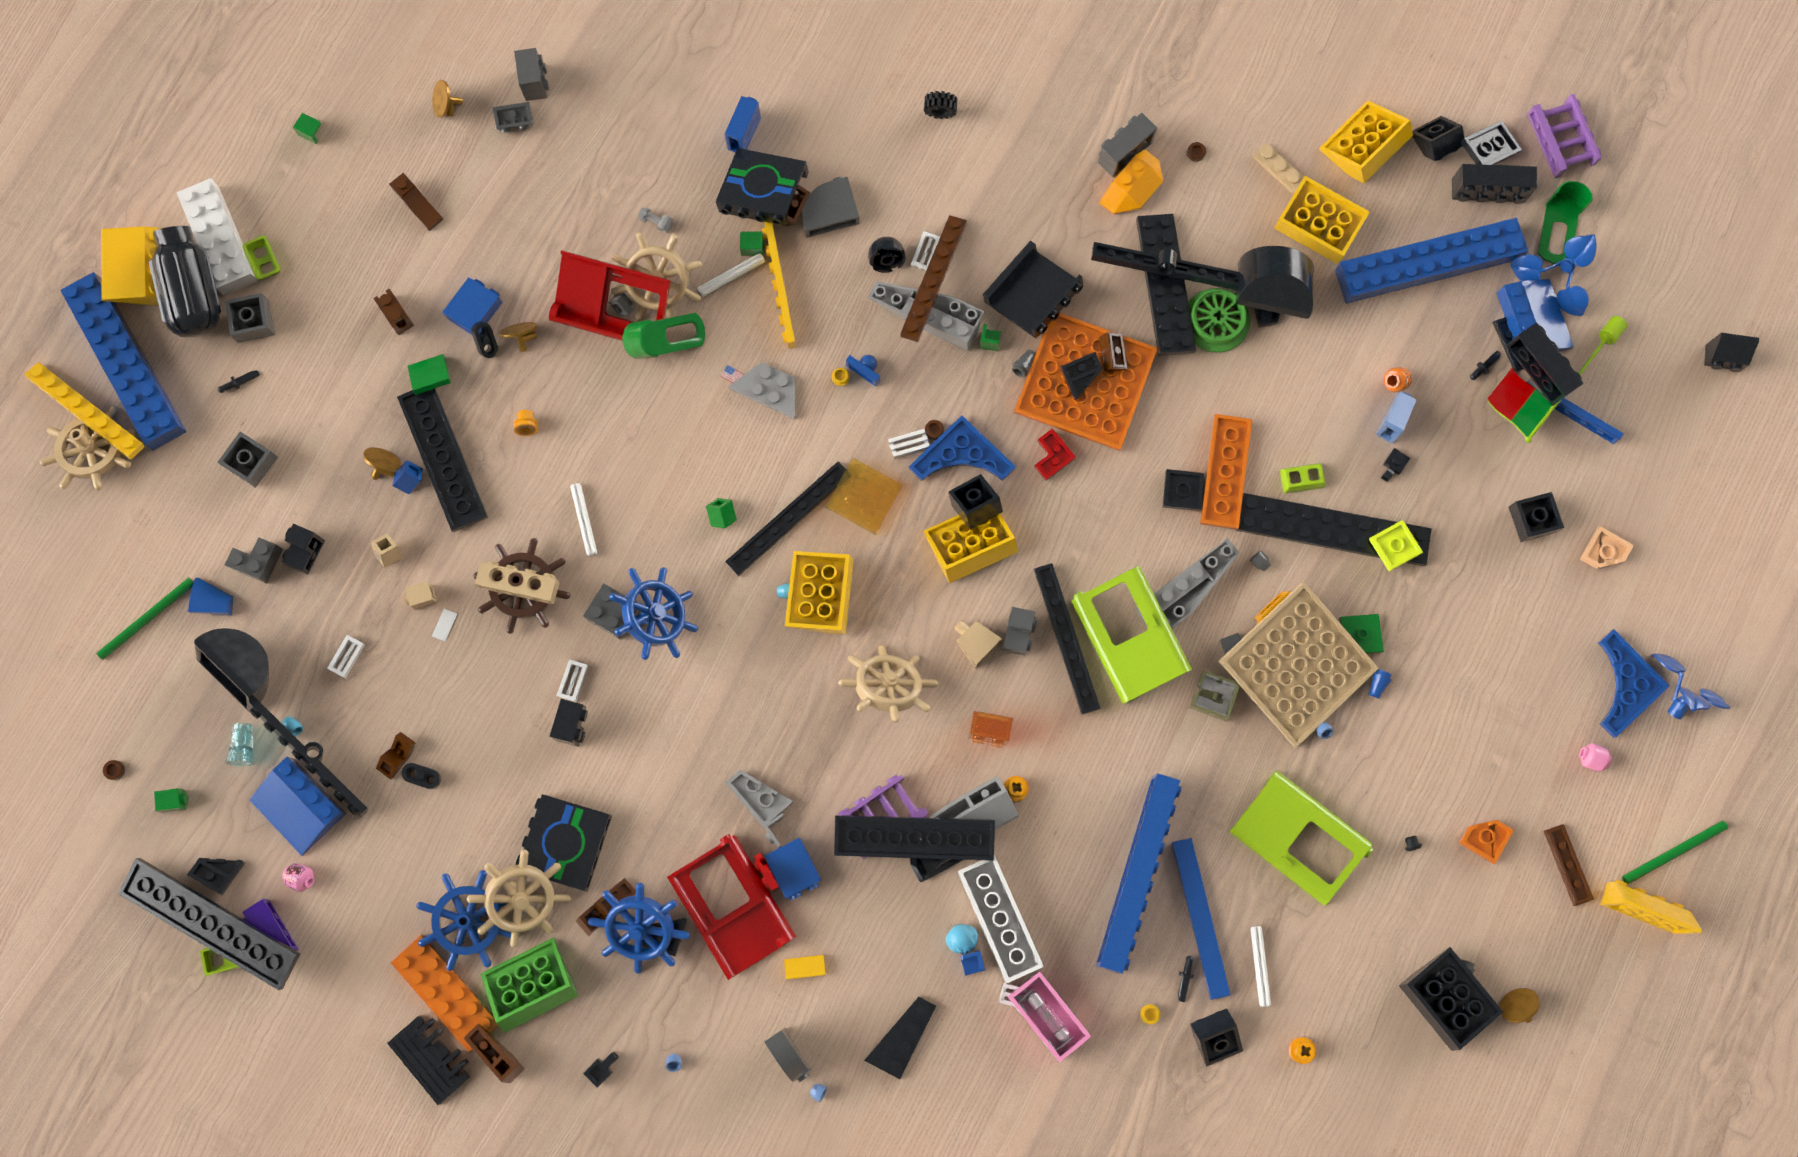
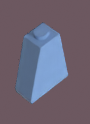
[1376,392,1417,443]

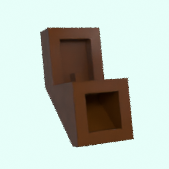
[376,732,416,780]

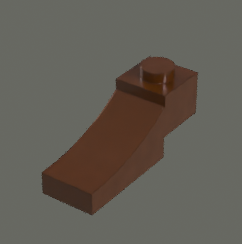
[389,173,444,231]
[576,878,636,936]

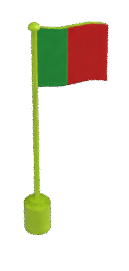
[1487,316,1628,443]

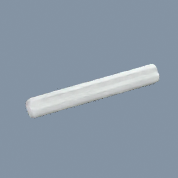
[698,253,765,297]
[571,483,597,556]
[1250,926,1271,1007]

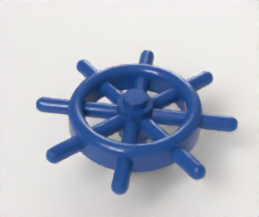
[609,567,698,660]
[416,870,511,971]
[588,883,690,974]

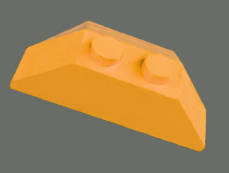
[1099,149,1163,214]

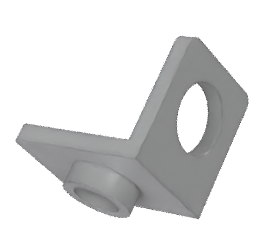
[764,813,785,848]

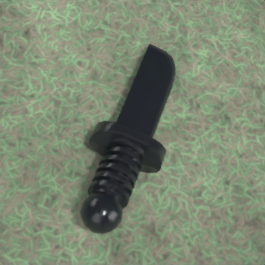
[1470,351,1500,380]
[218,370,260,393]
[1178,956,1194,1003]

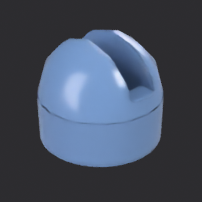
[1316,722,1334,739]
[666,1053,682,1072]
[810,1084,827,1102]

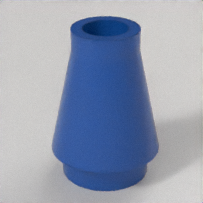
[1368,669,1392,699]

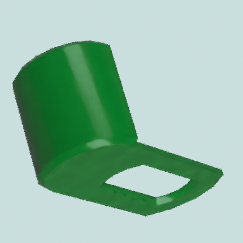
[1537,181,1593,264]
[622,312,705,359]

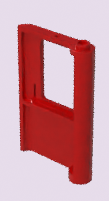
[549,250,671,341]
[667,834,796,980]

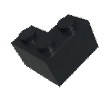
[282,523,325,575]
[549,699,588,747]

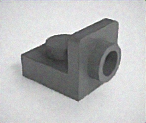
[608,293,633,316]

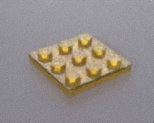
[825,458,902,535]

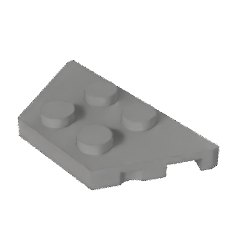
[729,362,795,419]

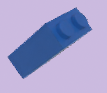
[725,96,761,152]
[442,277,503,335]
[764,837,822,901]

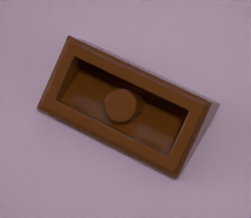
[1099,332,1127,372]

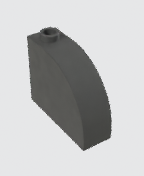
[802,177,860,238]
[765,1028,811,1082]

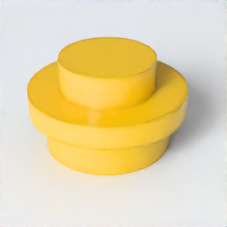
[831,368,850,386]
[1140,1004,1160,1025]

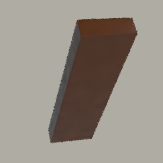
[1544,824,1594,906]

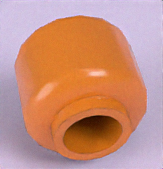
[1383,367,1412,392]

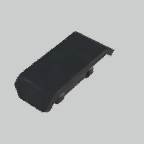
[910,858,963,883]

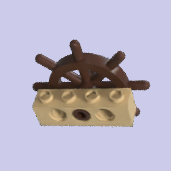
[473,538,570,634]

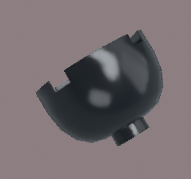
[868,237,906,273]

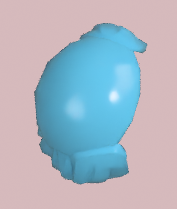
[946,924,978,954]

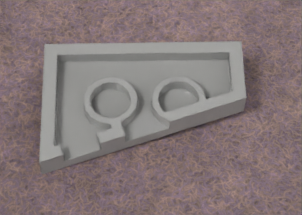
[725,770,793,827]

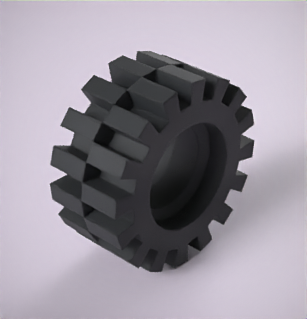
[924,91,958,119]

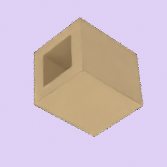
[371,533,401,568]
[404,581,437,610]

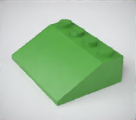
[481,938,578,1033]

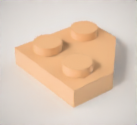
[1580,526,1634,569]

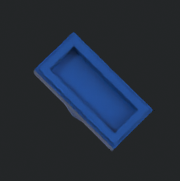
[846,355,880,386]

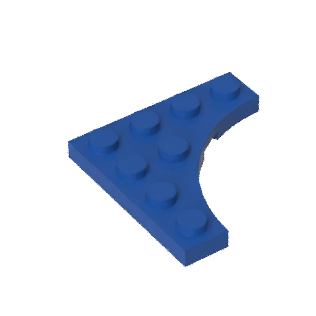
[909,415,1016,481]
[1598,629,1670,738]

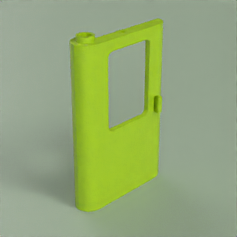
[1071,566,1192,704]
[1229,770,1373,906]

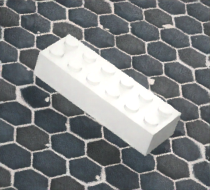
[177,178,258,296]
[957,855,1044,983]

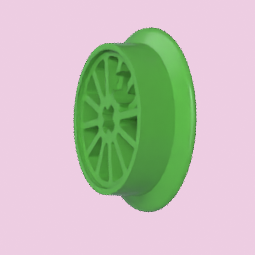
[1188,288,1250,352]

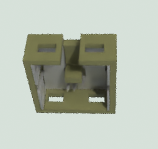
[1189,670,1240,721]

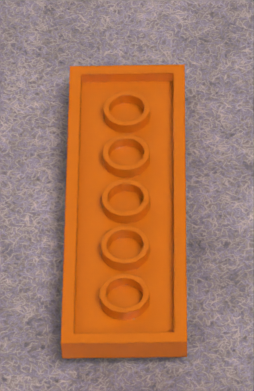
[1200,414,1252,530]
[391,935,498,1052]

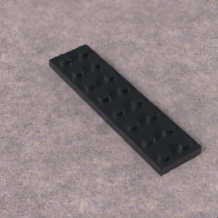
[1136,214,1196,356]
[397,388,489,532]
[834,815,995,861]

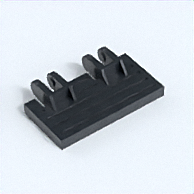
[387,1016,470,1105]

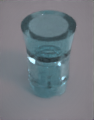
[225,723,254,766]

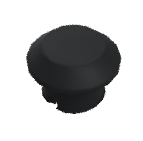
[1405,835,1422,852]

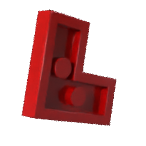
[1034,428,1076,481]

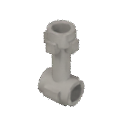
[638,207,673,233]

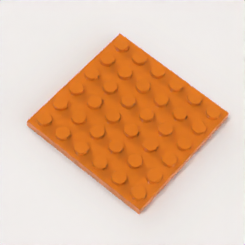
[1014,313,1157,451]

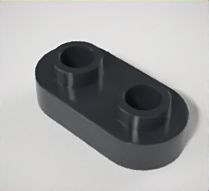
[471,321,498,358]
[401,763,441,789]

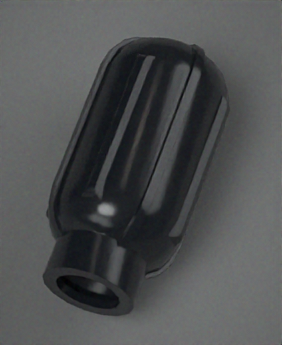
[149,226,221,338]

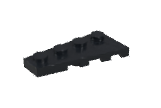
[864,996,936,1079]

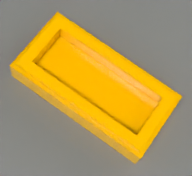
[784,955,826,979]

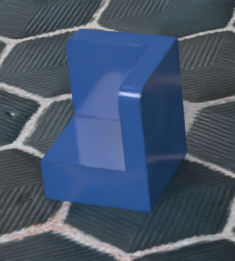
[392,460,423,494]
[960,951,985,975]

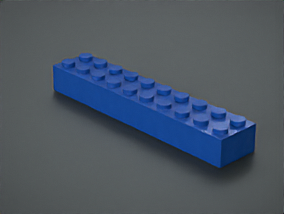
[1335,217,1528,304]
[60,272,187,451]
[1096,773,1182,974]

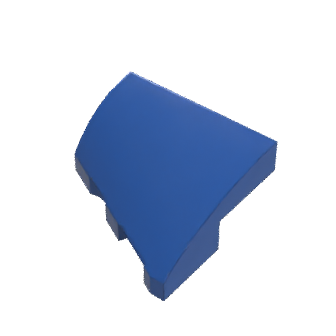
[188,578,233,616]

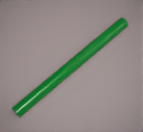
[96,577,194,660]
[1622,820,1728,885]

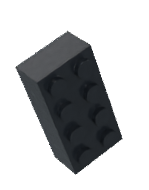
[1452,164,1537,204]
[1506,322,1584,406]

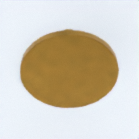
[432,80,463,118]
[499,322,537,352]
[363,447,401,480]
[1499,988,1540,1023]

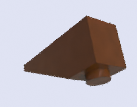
[464,1024,525,1084]

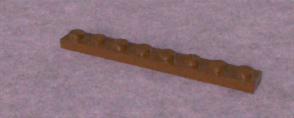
[900,215,967,342]

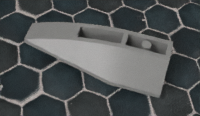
[868,281,984,351]
[1134,538,1239,629]
[928,776,1019,830]

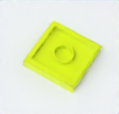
[1369,520,1423,572]

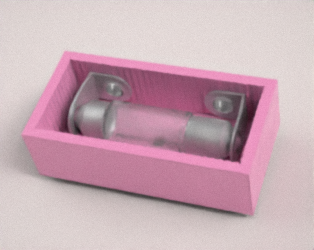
[1008,971,1091,1062]

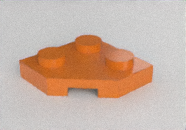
[1459,820,1514,864]

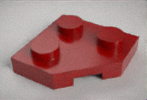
[753,852,780,892]

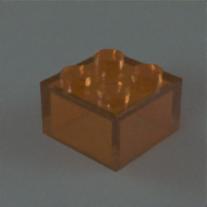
[968,711,1013,748]

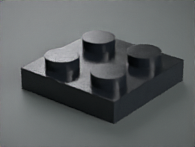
[1162,469,1204,511]

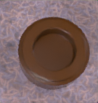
[1187,142,1206,162]
[925,420,944,440]
[103,760,125,780]

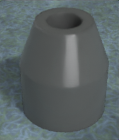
[1250,550,1271,571]

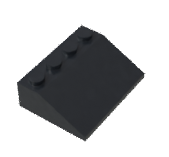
[1399,947,1503,1051]

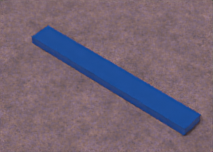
[1172,838,1230,1000]

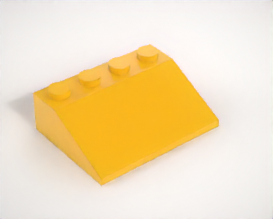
[1319,100,1413,184]
[1274,176,1370,264]
[101,226,162,306]
[923,514,1018,583]
[785,551,854,635]
[1600,880,1702,934]

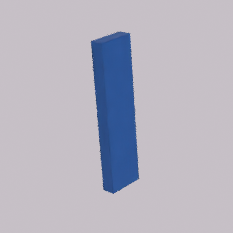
[1549,398,1624,444]

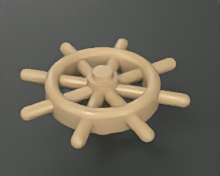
[611,232,702,321]
[40,406,137,490]
[839,645,938,723]
[467,849,571,947]

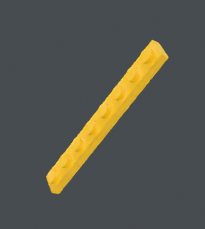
[762,222,796,349]
[24,362,145,460]

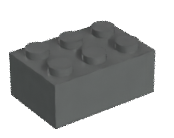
[1098,113,1157,177]

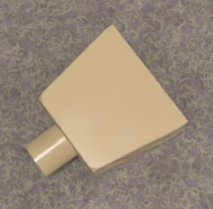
[954,620,1001,668]

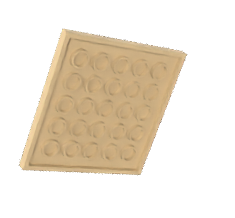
[1219,582,1379,748]

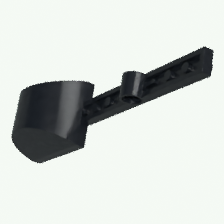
[1091,242,1314,319]
[194,628,368,817]

